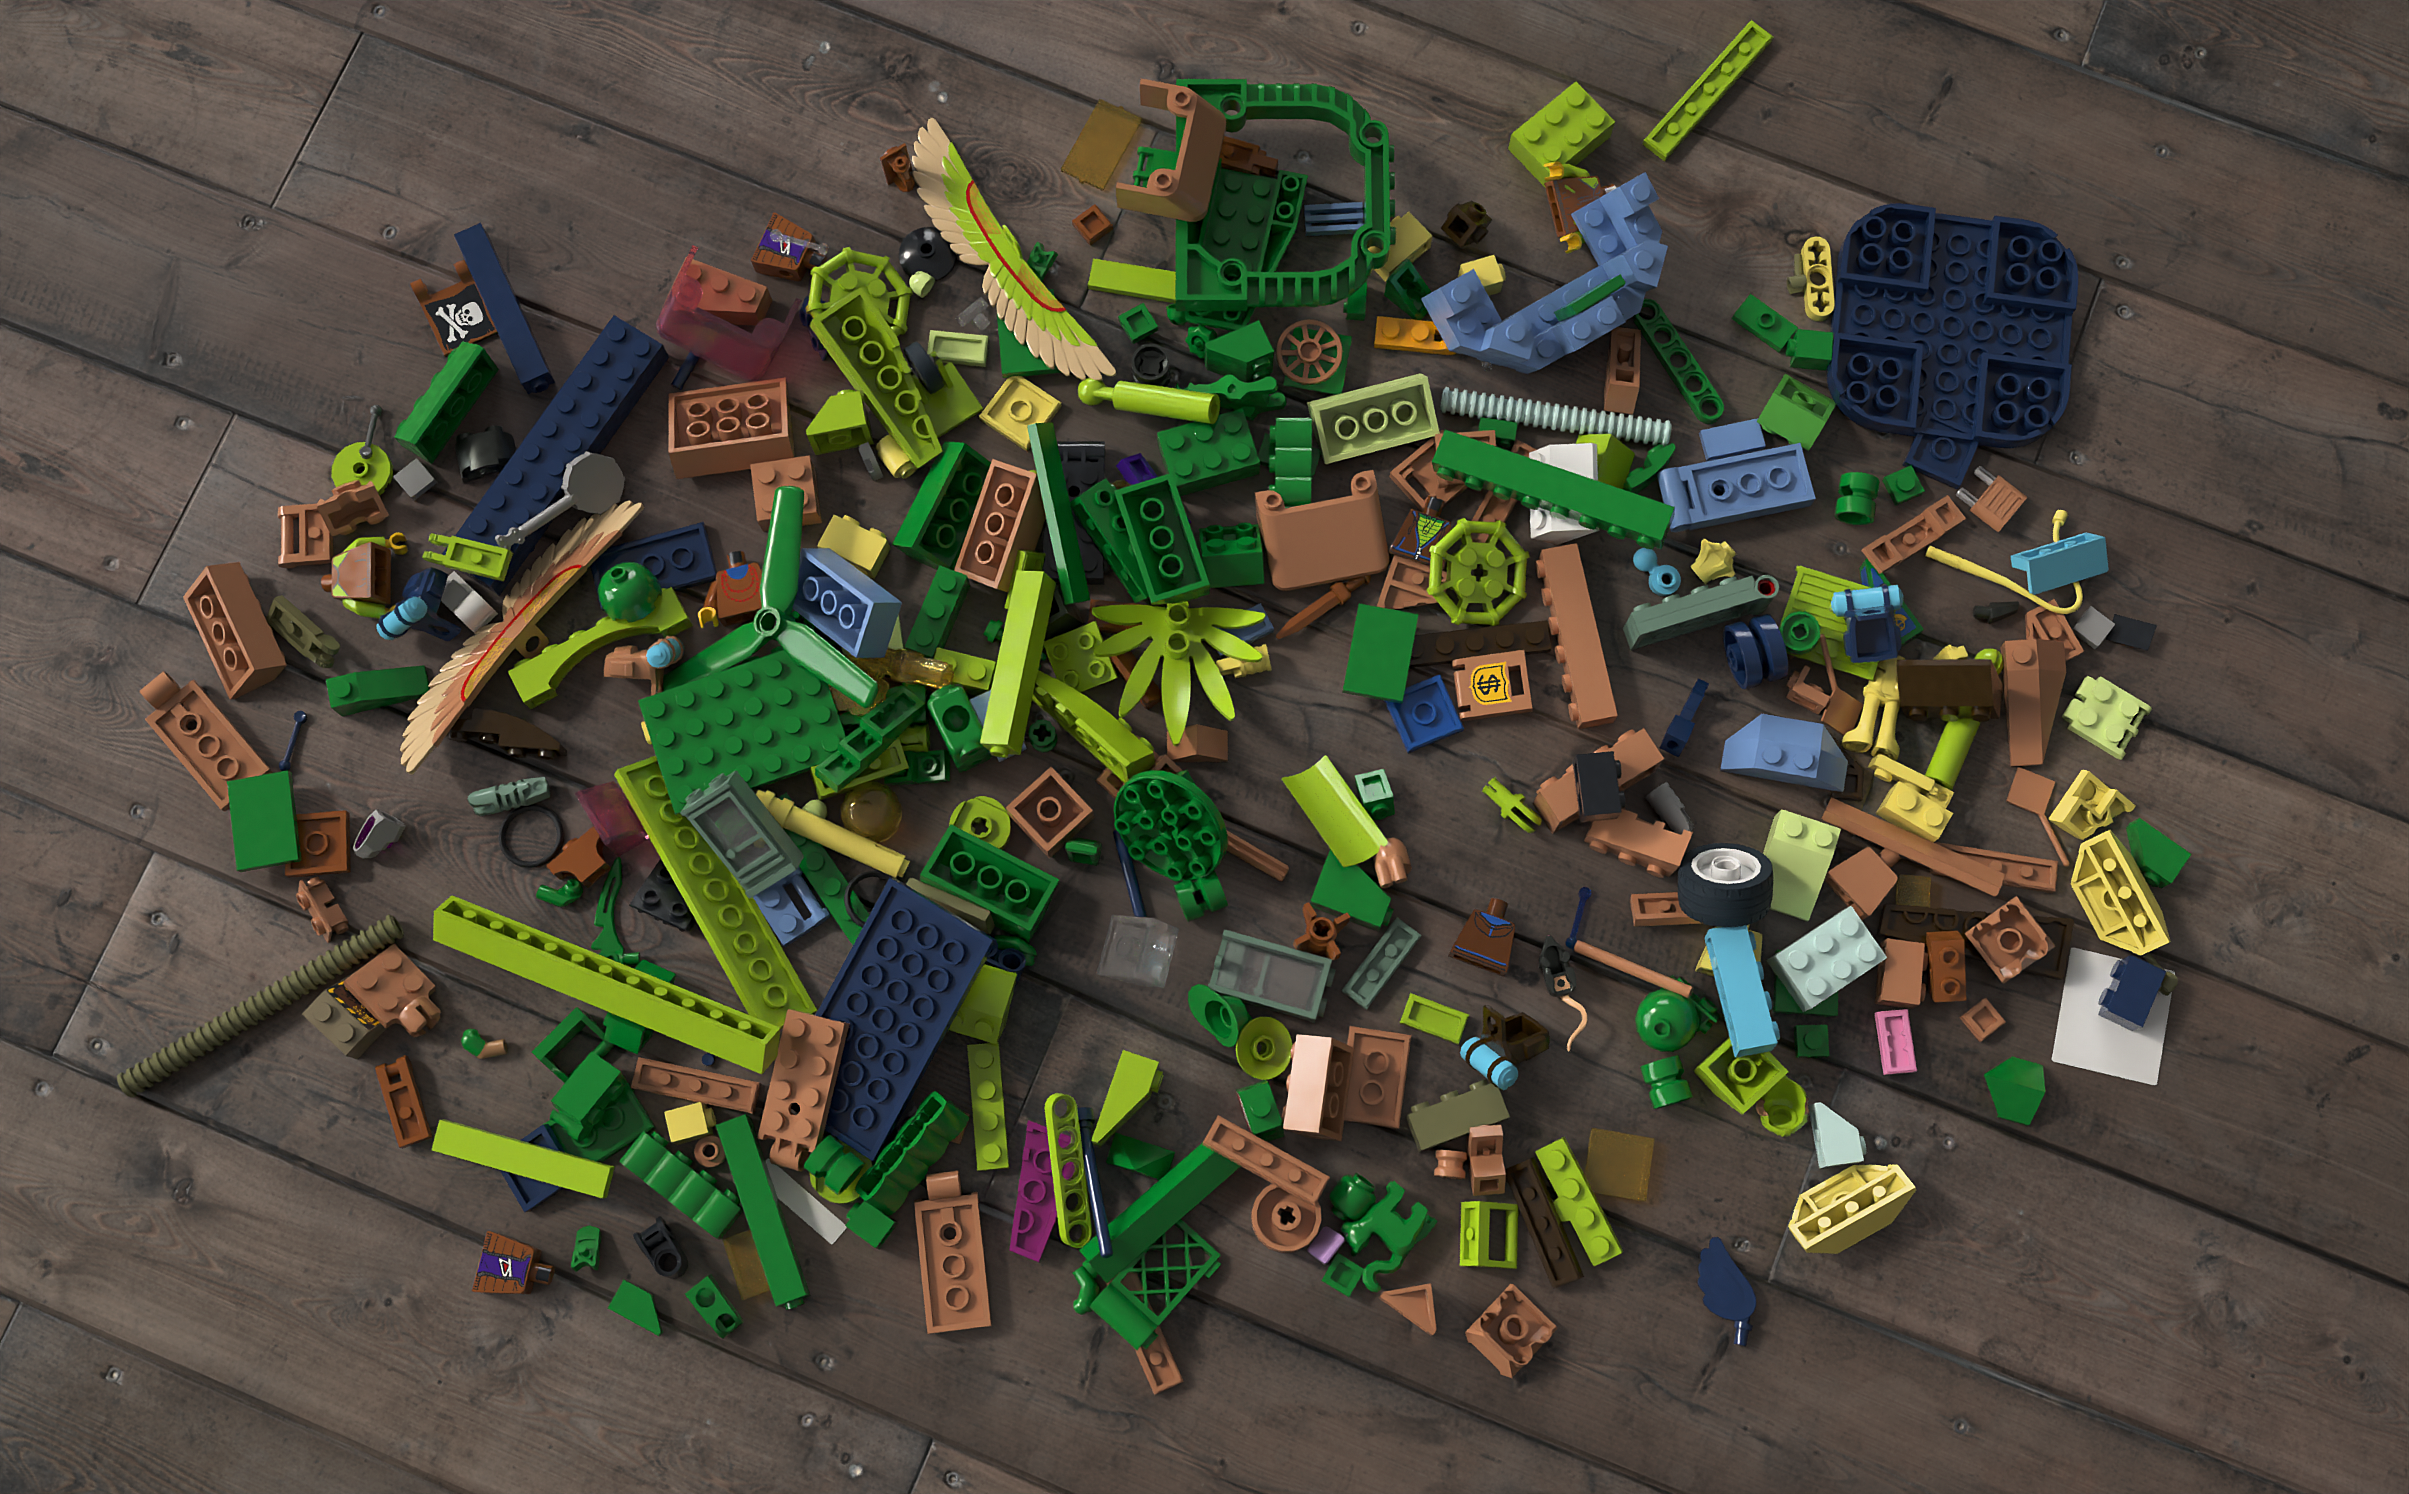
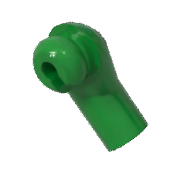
[994,935,1037,966]

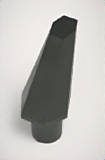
[1972,601,2019,624]

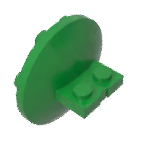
[1114,770,1228,881]

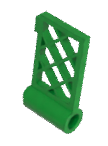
[1089,1219,1221,1350]

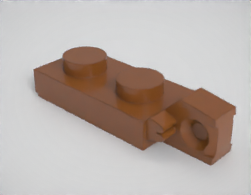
[1220,136,1278,177]

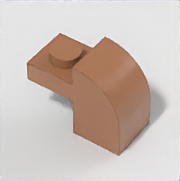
[1466,1125,1506,1196]

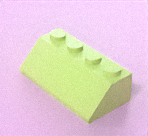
[1307,373,1440,464]

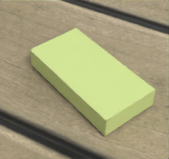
[927,330,989,367]

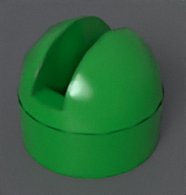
[1166,303,1186,325]

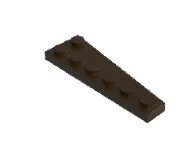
[1877,904,2074,980]

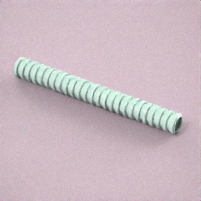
[1440,387,1672,447]

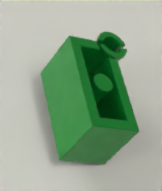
[550,1051,626,1142]

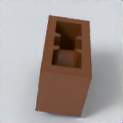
[1926,931,1966,1002]

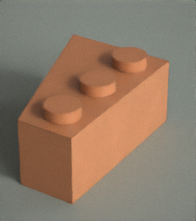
[662,257,773,326]
[1584,809,1693,878]

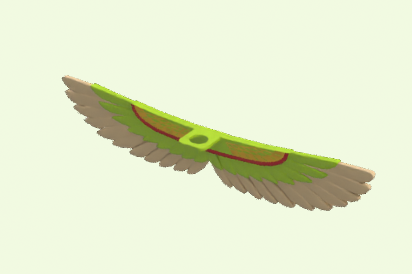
[912,118,1116,381]

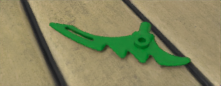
[591,857,641,966]

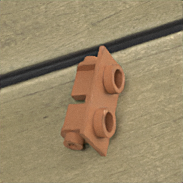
[296,877,349,943]

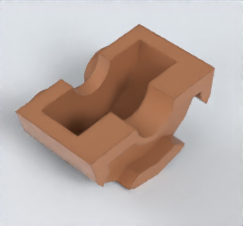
[317,480,389,537]

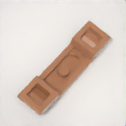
[1861,495,1966,574]

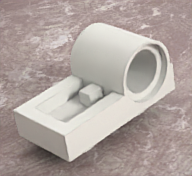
[441,571,498,633]

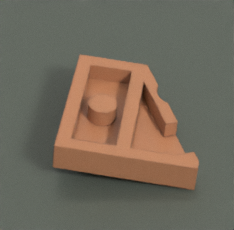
[1377,555,1447,610]

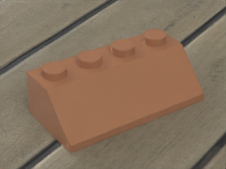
[954,459,1046,592]
[183,562,287,700]

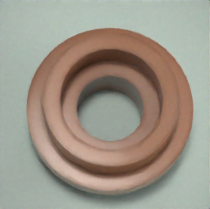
[694,1135,726,1167]

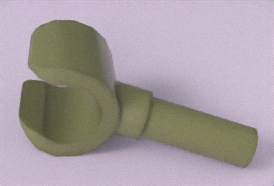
[1786,254,1806,294]
[2144,952,2178,996]

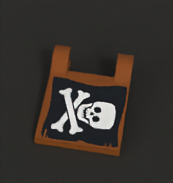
[410,260,498,357]

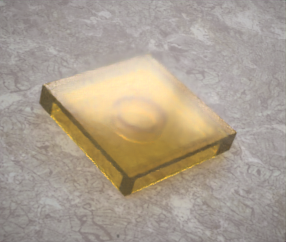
[1584,1128,1654,1202]

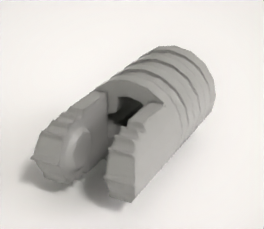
[1645,782,1694,835]

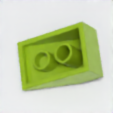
[1091,1050,1164,1148]

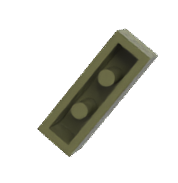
[1406,1079,1510,1153]

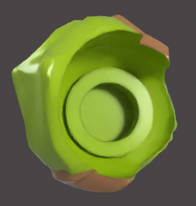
[1756,1075,1809,1137]

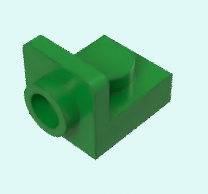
[1354,769,1395,820]

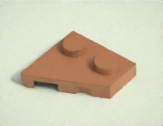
[2025,599,2084,662]

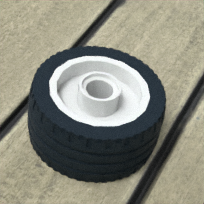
[1678,843,1774,927]

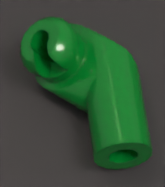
[536,879,583,907]
[1072,1266,1100,1315]

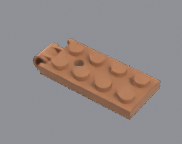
[140,671,273,812]
[757,1009,849,1171]
[914,1171,992,1334]

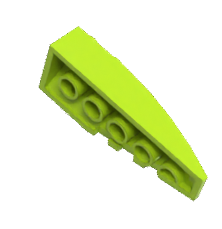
[1032,670,1155,784]

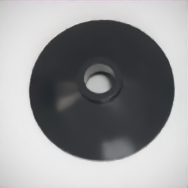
[899,227,957,281]

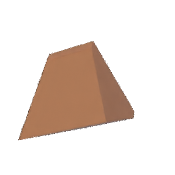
[1379,1283,1437,1336]

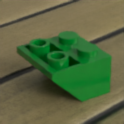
[1199,522,1264,588]

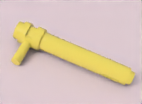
[754,790,910,878]

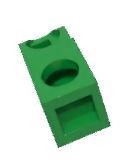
[685,1274,744,1339]

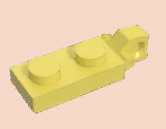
[1868,754,1954,809]

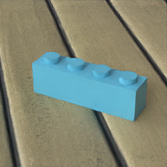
[1704,925,1780,1058]

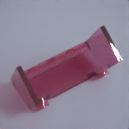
[656,245,802,381]

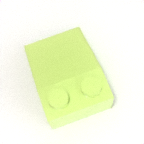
[1763,809,1841,922]

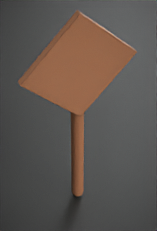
[1819,634,1863,736]
[2006,767,2069,867]

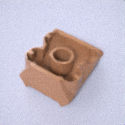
[1965,896,2055,984]
[1465,1284,1557,1378]

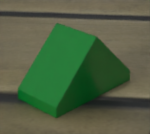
[1384,259,1432,320]

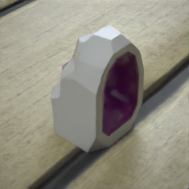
[353,809,406,859]

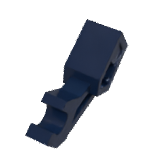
[1659,678,1709,757]

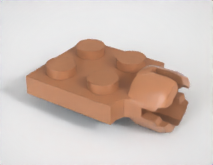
[344,944,441,1037]

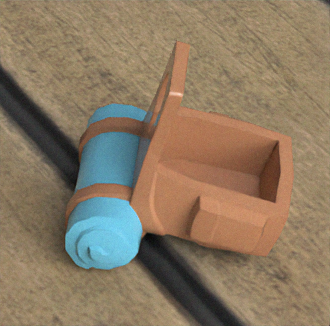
[604,635,685,696]

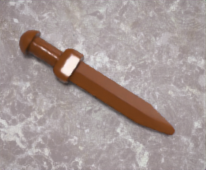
[1276,575,1371,639]

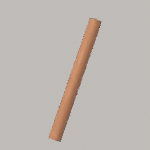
[1574,940,1693,999]

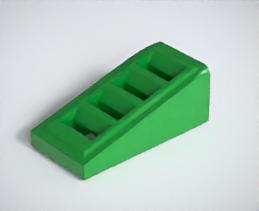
[1065,837,1102,866]

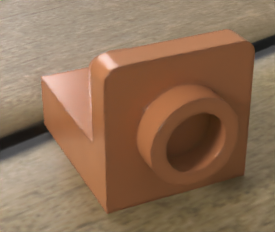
[1786,665,1830,714]

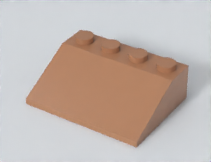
[668,377,794,479]

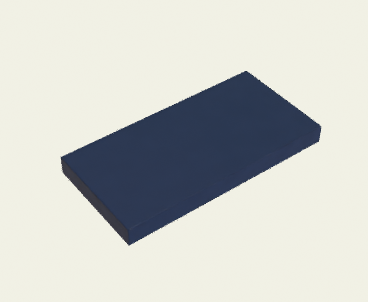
[590,522,717,611]

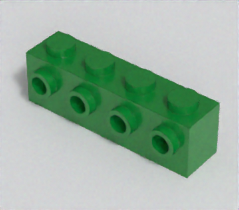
[1070,478,1149,603]

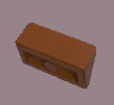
[1110,651,1162,710]

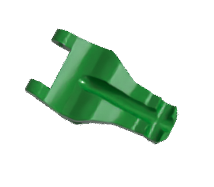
[1175,374,1287,420]

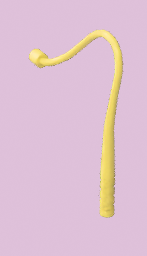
[1925,510,2083,614]

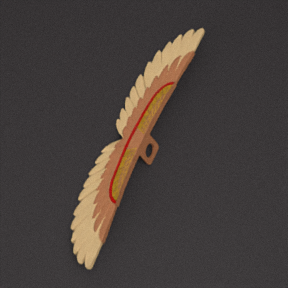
[400,501,644,775]

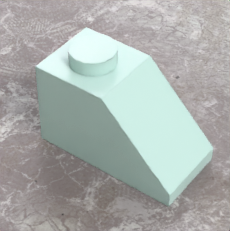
[1808,1102,1866,1168]

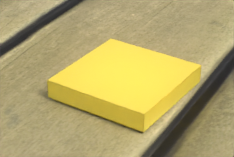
[979,376,1062,452]

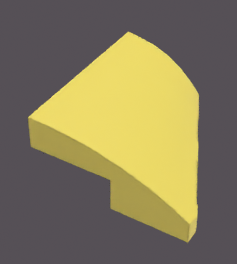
[2048,770,2136,840]

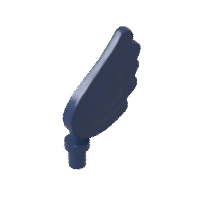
[1697,1237,1756,1347]

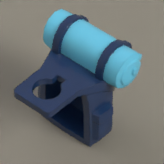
[376,567,462,641]
[1831,585,1903,663]

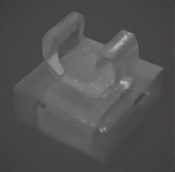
[955,296,991,332]

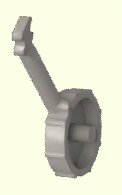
[495,452,625,550]

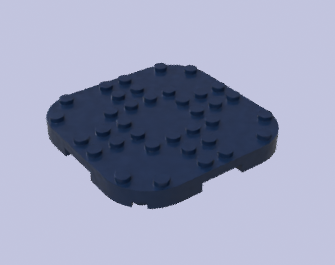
[1827,203,2078,448]

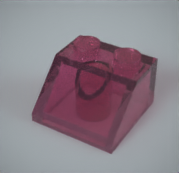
[575,781,649,857]

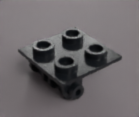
[629,859,695,932]

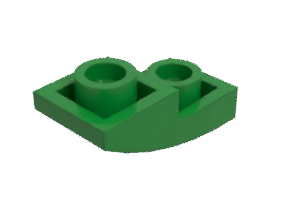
[1623,443,1676,494]
[884,750,950,785]

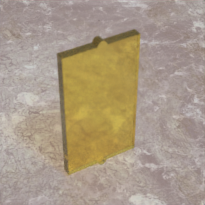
[1061,99,1142,191]

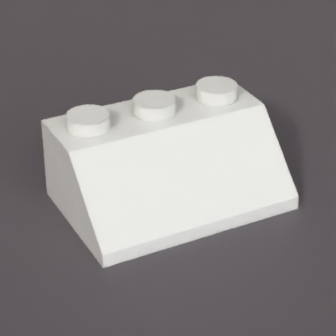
[1529,443,1599,545]

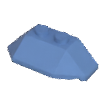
[1720,714,1848,792]

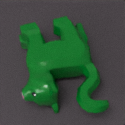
[1340,1181,1438,1293]

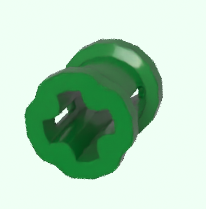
[1029,720,1057,753]

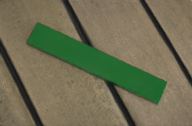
[1027,422,1090,605]

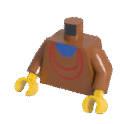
[698,551,763,628]

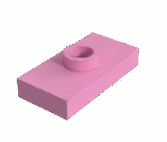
[1874,1009,1917,1075]

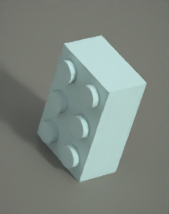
[1766,906,1887,1012]

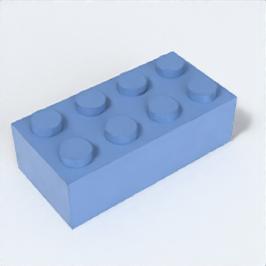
[793,548,902,658]

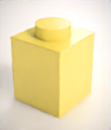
[1458,255,1506,296]
[664,1102,716,1145]

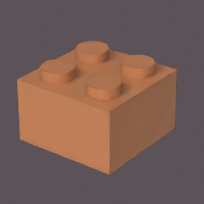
[750,455,822,532]
[1006,767,1094,859]

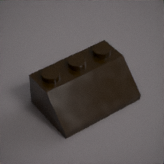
[1896,659,2003,722]

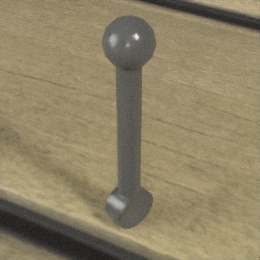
[359,405,382,459]

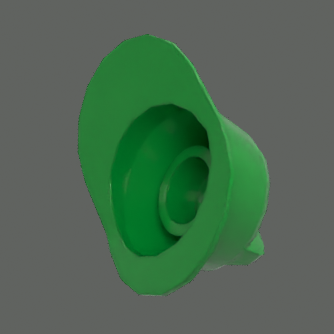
[1188,984,1253,1047]

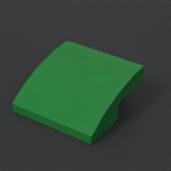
[1283,327,1352,395]

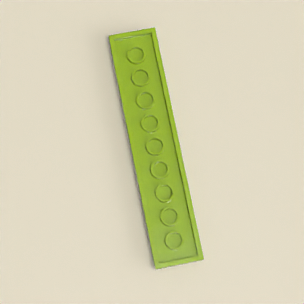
[614,756,818,1030]

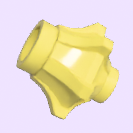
[1690,539,1737,584]

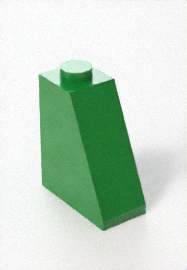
[1310,849,1394,932]

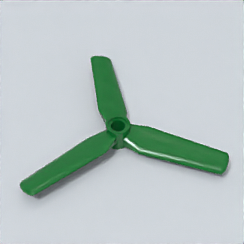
[662,486,878,709]

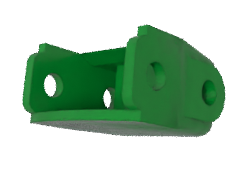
[927,685,993,773]

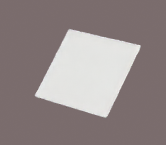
[2052,947,2175,1085]

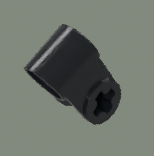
[633,1216,688,1279]

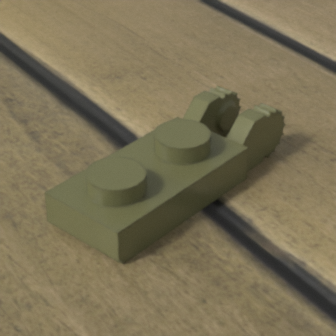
[266,595,341,669]

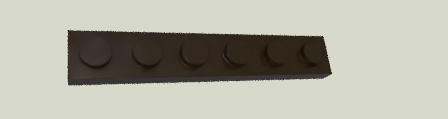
[1409,620,1551,668]

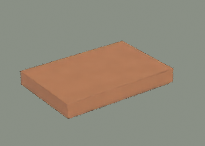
[1344,1026,1412,1129]

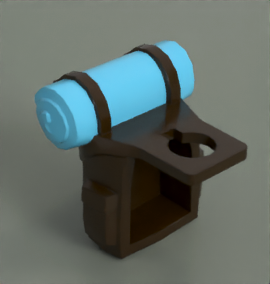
[1460,1005,1550,1090]

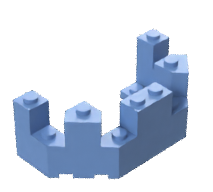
[1421,172,1668,374]

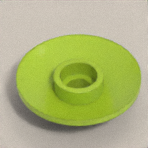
[1236,1017,1292,1080]

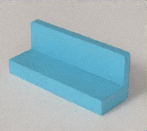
[2011,532,2109,595]

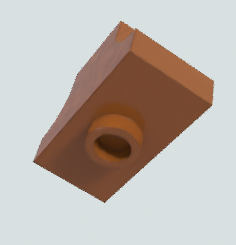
[546,826,611,888]

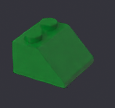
[1205,320,1274,383]

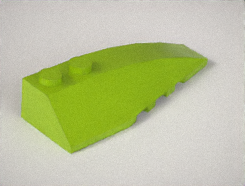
[810,287,942,468]

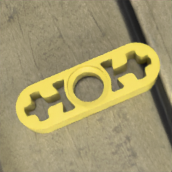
[1801,237,1835,322]

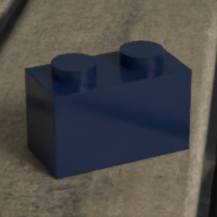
[2098,955,2166,1031]

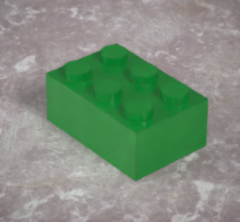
[1157,408,1260,497]

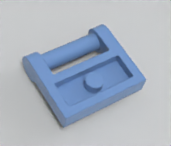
[753,866,831,947]

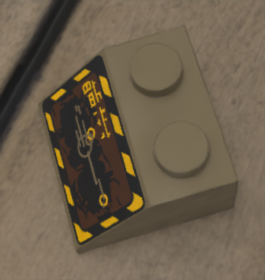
[302,972,388,1059]

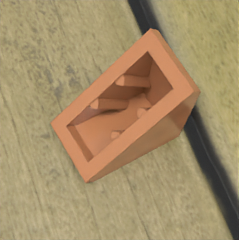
[1167,724,1228,762]

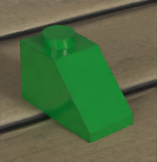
[2126,818,2191,888]

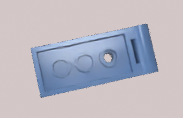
[1657,443,1816,532]

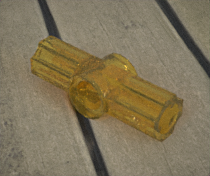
[861,647,954,689]

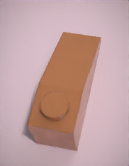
[1604,327,1641,414]

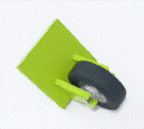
[903,342,983,438]

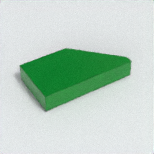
[608,1279,663,1336]

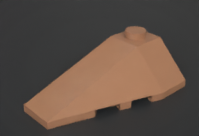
[2000,639,2066,767]

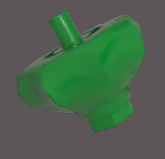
[1185,325,1217,359]

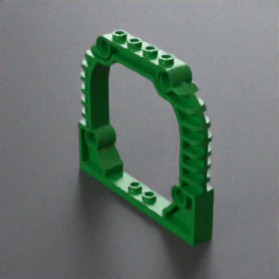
[1175,79,1396,311]

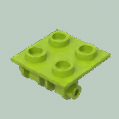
[1043,621,1118,692]

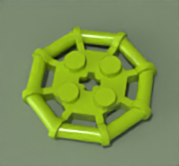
[805,247,913,336]
[1426,518,1530,626]

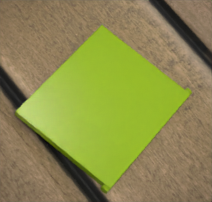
[1779,565,1896,681]

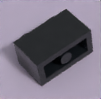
[1572,751,1626,822]

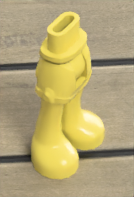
[1841,656,1905,761]

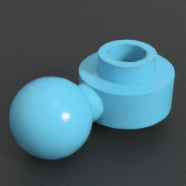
[1633,548,1681,596]

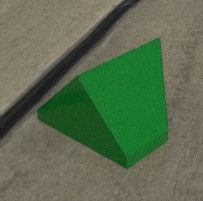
[1984,1056,2045,1126]

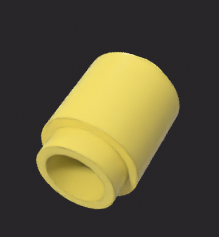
[876,434,917,479]

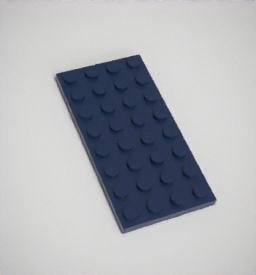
[791,878,997,1161]

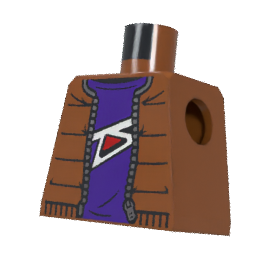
[751,213,827,281]
[472,1231,555,1294]

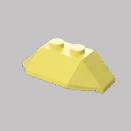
[2071,830,2171,956]
[1788,1165,1916,1254]

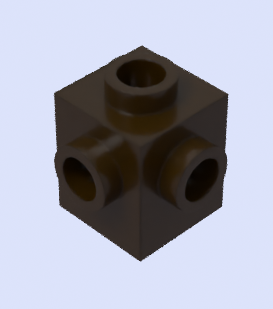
[1441,201,1492,248]

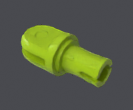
[1482,777,1542,833]

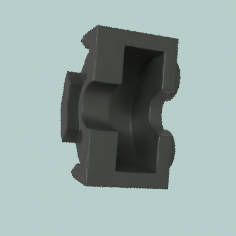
[455,425,516,483]

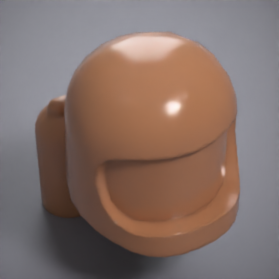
[1373,838,1412,888]

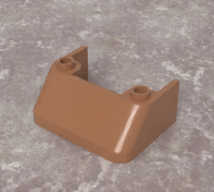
[1116,78,1226,222]

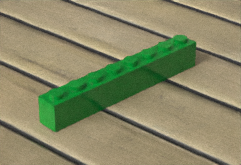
[1432,430,1675,549]

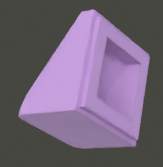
[1307,1226,1345,1264]

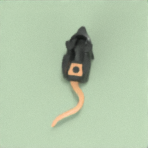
[1538,935,1588,1052]

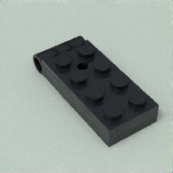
[1043,441,1105,585]

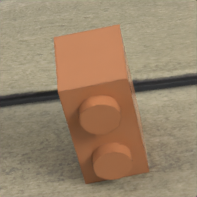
[1875,938,1928,1009]

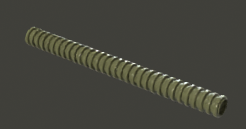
[117,914,404,1098]

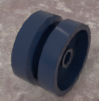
[1723,614,1788,690]

